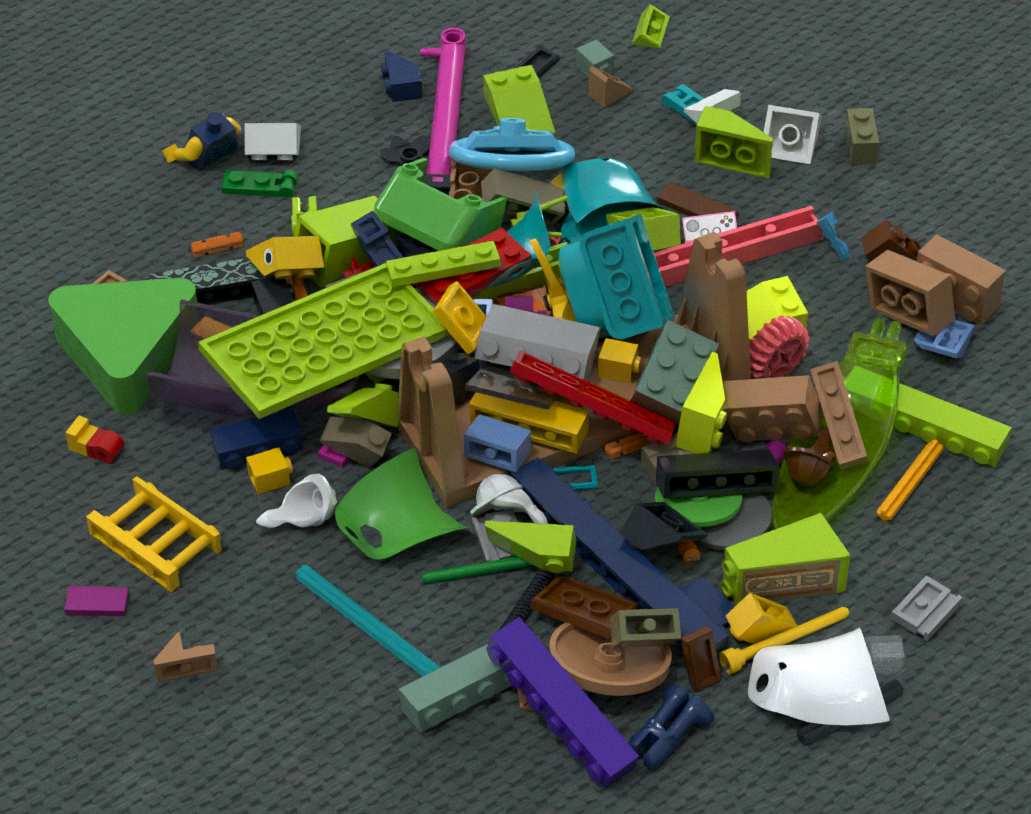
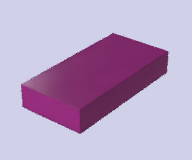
[65,586,129,616]

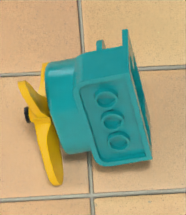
[530,214,676,339]

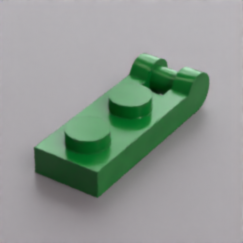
[222,170,298,197]

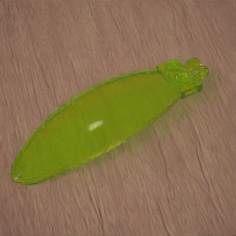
[772,318,909,530]

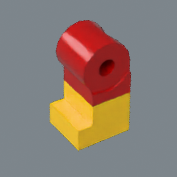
[65,415,125,464]

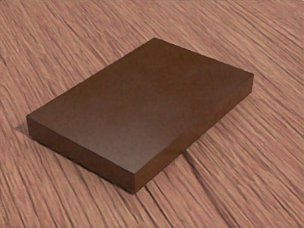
[530,574,639,639]

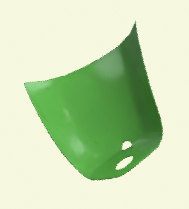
[334,448,475,559]

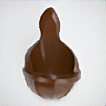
[783,426,836,487]

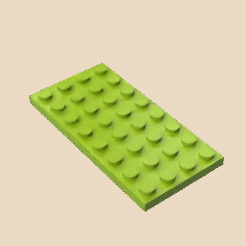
[198,263,451,419]

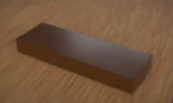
[657,182,738,218]

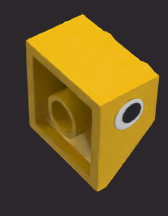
[246,236,324,279]

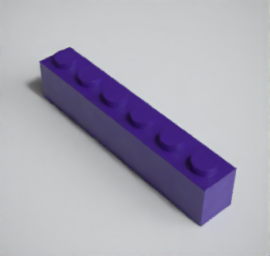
[486,617,639,788]

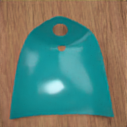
[563,158,666,223]
[484,189,550,289]

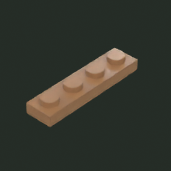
[810,361,869,470]

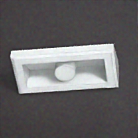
[684,89,741,123]

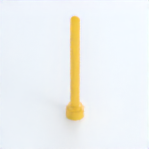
[719,607,849,675]

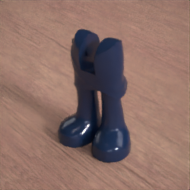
[628,685,714,771]

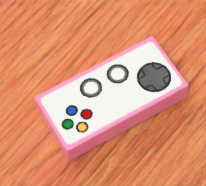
[682,211,737,243]

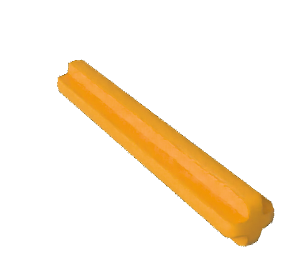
[877,439,943,521]

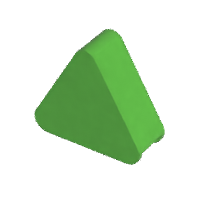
[48,278,200,414]

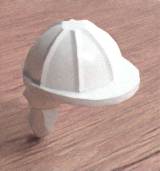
[256,474,337,528]
[470,474,548,524]

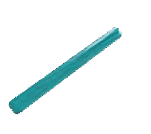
[296,565,441,677]

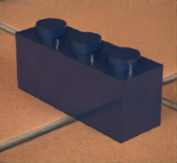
[210,408,303,469]

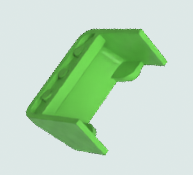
[374,158,507,251]

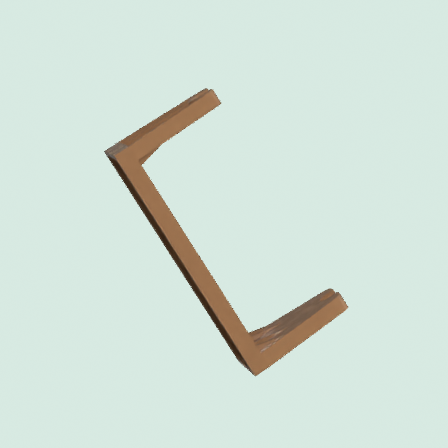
[397,232,751,508]

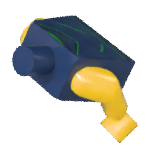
[162,112,241,171]

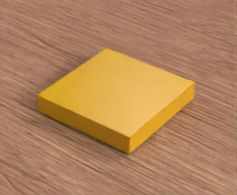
[432,281,487,354]

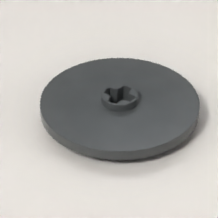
[696,492,772,550]

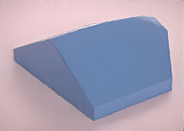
[914,320,974,358]

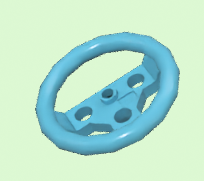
[449,118,575,171]

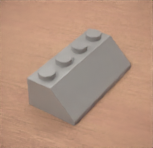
[475,304,601,381]

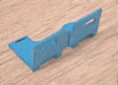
[816,211,851,260]

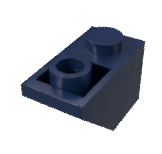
[381,52,422,102]

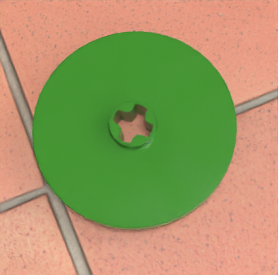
[655,488,742,527]

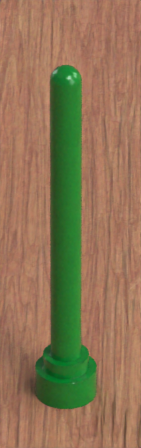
[422,556,535,584]

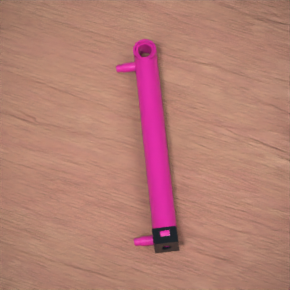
[420,28,466,195]

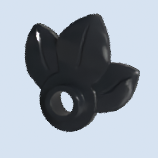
[379,135,429,166]

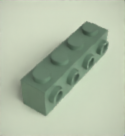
[399,644,512,732]

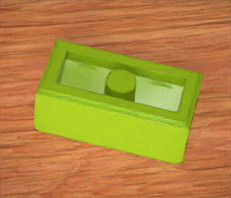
[632,4,670,48]

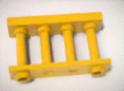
[86,476,222,592]

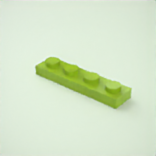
[386,241,500,287]

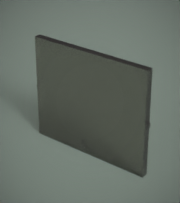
[465,361,560,410]

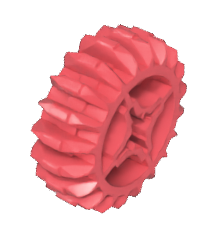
[749,315,810,379]

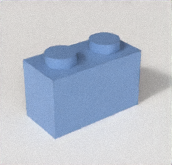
[464,414,531,472]

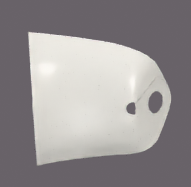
[748,627,890,725]

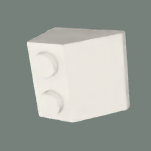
[764,105,822,164]
[245,123,301,160]

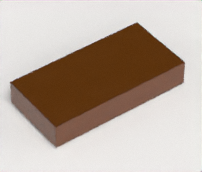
[681,626,721,693]

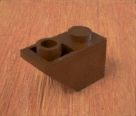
[862,220,922,261]

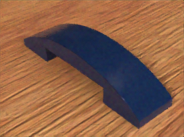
[350,211,424,295]

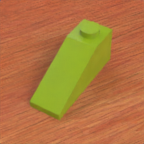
[327,384,399,427]
[485,521,577,573]

